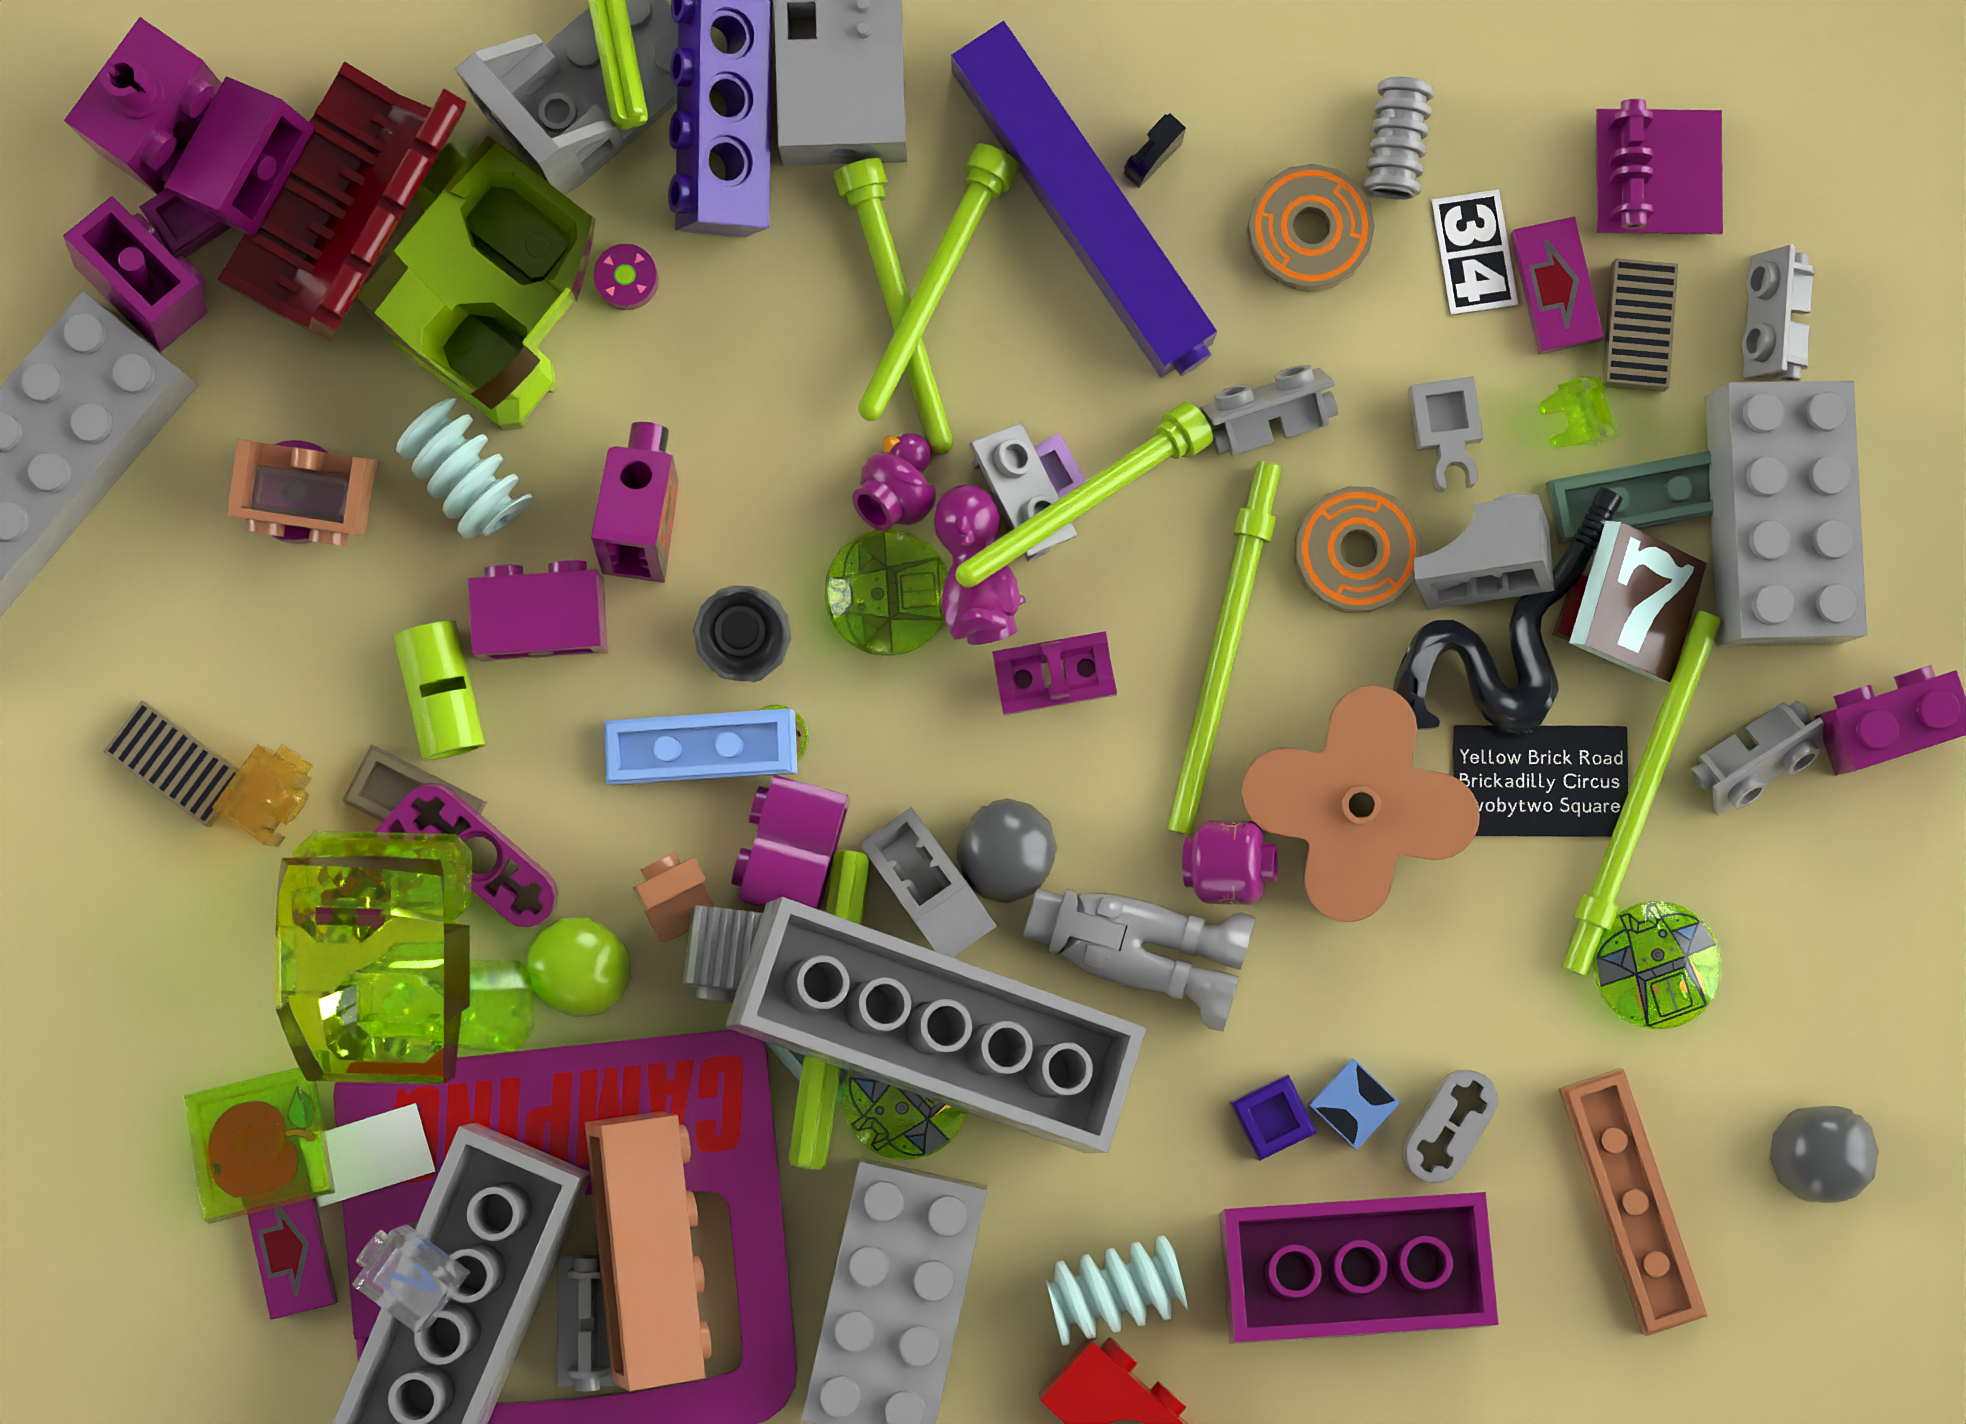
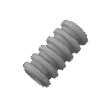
[1364,76,1434,200]

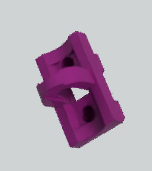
[992,631,1117,716]

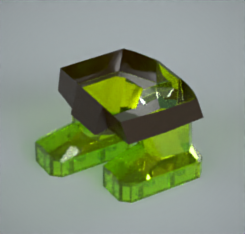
[275,831,535,1084]

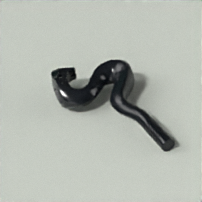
[1392,487,1623,735]

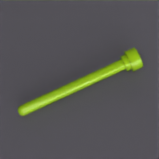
[858,143,1020,421]
[833,158,953,455]
[956,401,1213,588]

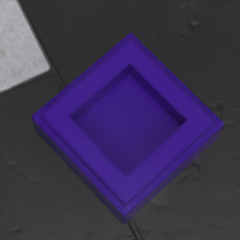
[1230,1074,1317,1161]

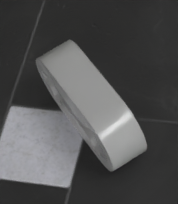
[1402,1070,1498,1183]

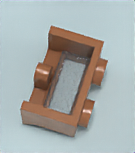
[227,439,380,546]

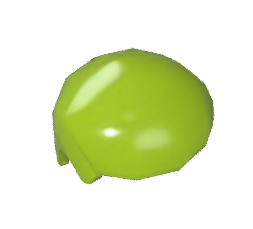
[526,917,631,1017]

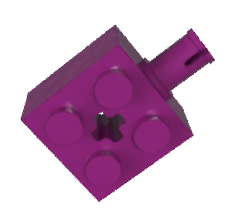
[64,17,222,194]

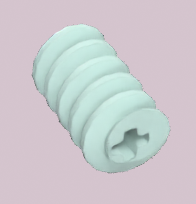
[396,397,535,539]
[1046,1235,1189,1346]

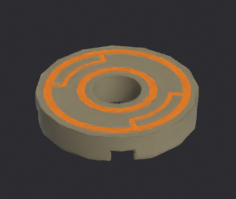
[1247,164,1375,292]
[1294,486,1421,613]

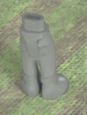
[1023,888,1256,1032]

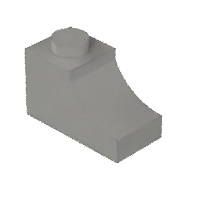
[1414,493,1554,610]
[860,807,997,958]

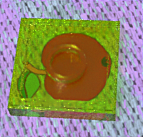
[183,1067,335,1224]

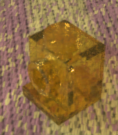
[212,744,314,847]

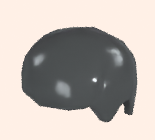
[693,585,791,683]
[957,798,1057,903]
[1770,1106,1879,1203]

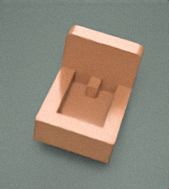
[633,852,715,943]

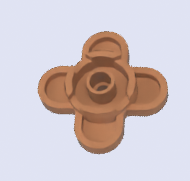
[1241,685,1480,922]

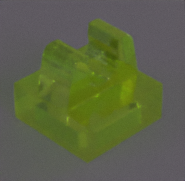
[1538,376,1620,448]

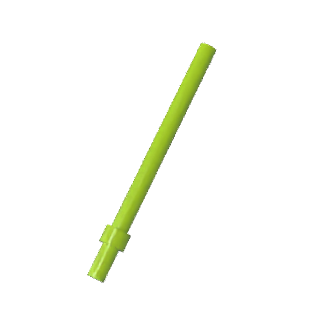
[1167,461,1282,836]
[1562,611,1722,976]

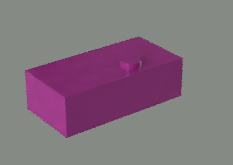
[1219,1192,1499,1344]

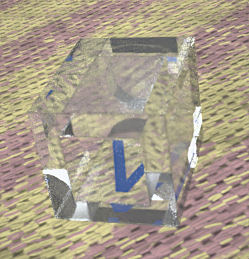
[352,1224,470,1333]

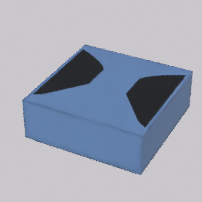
[1308,1058,1400,1150]

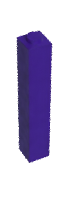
[951,20,1217,378]

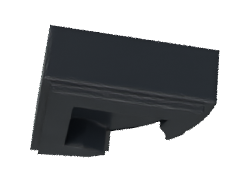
[1123,113,1186,188]

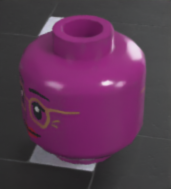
[1182,820,1278,905]

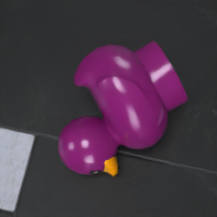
[852,433,936,531]

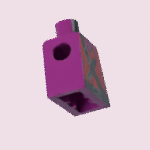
[591,422,678,583]

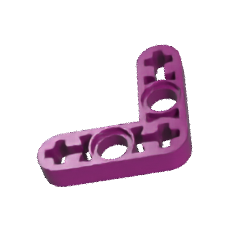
[315,782,558,939]

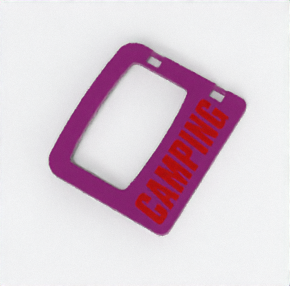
[333,1029,798,1424]

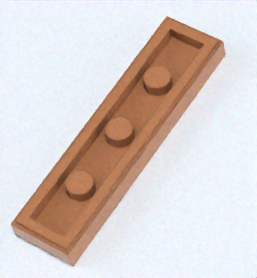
[1559,1068,1708,1336]

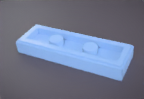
[604,709,798,785]

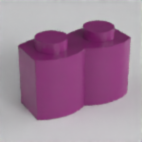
[731,775,850,910]

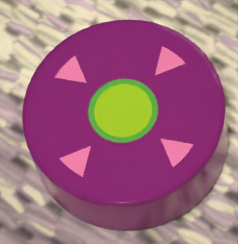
[594,244,659,310]

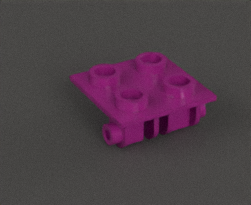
[1596,99,1723,235]

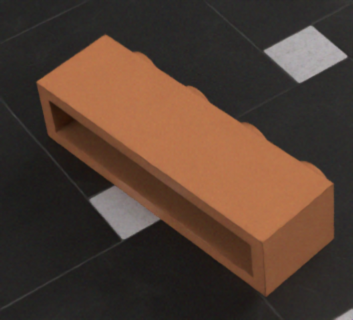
[585,1111,711,1392]

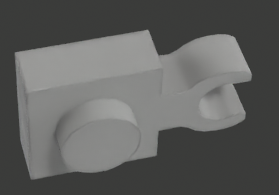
[1408,376,1483,492]

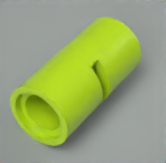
[393,621,485,761]

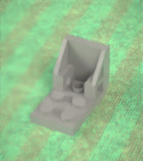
[455,0,678,194]

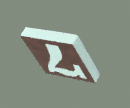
[1569,521,1707,683]

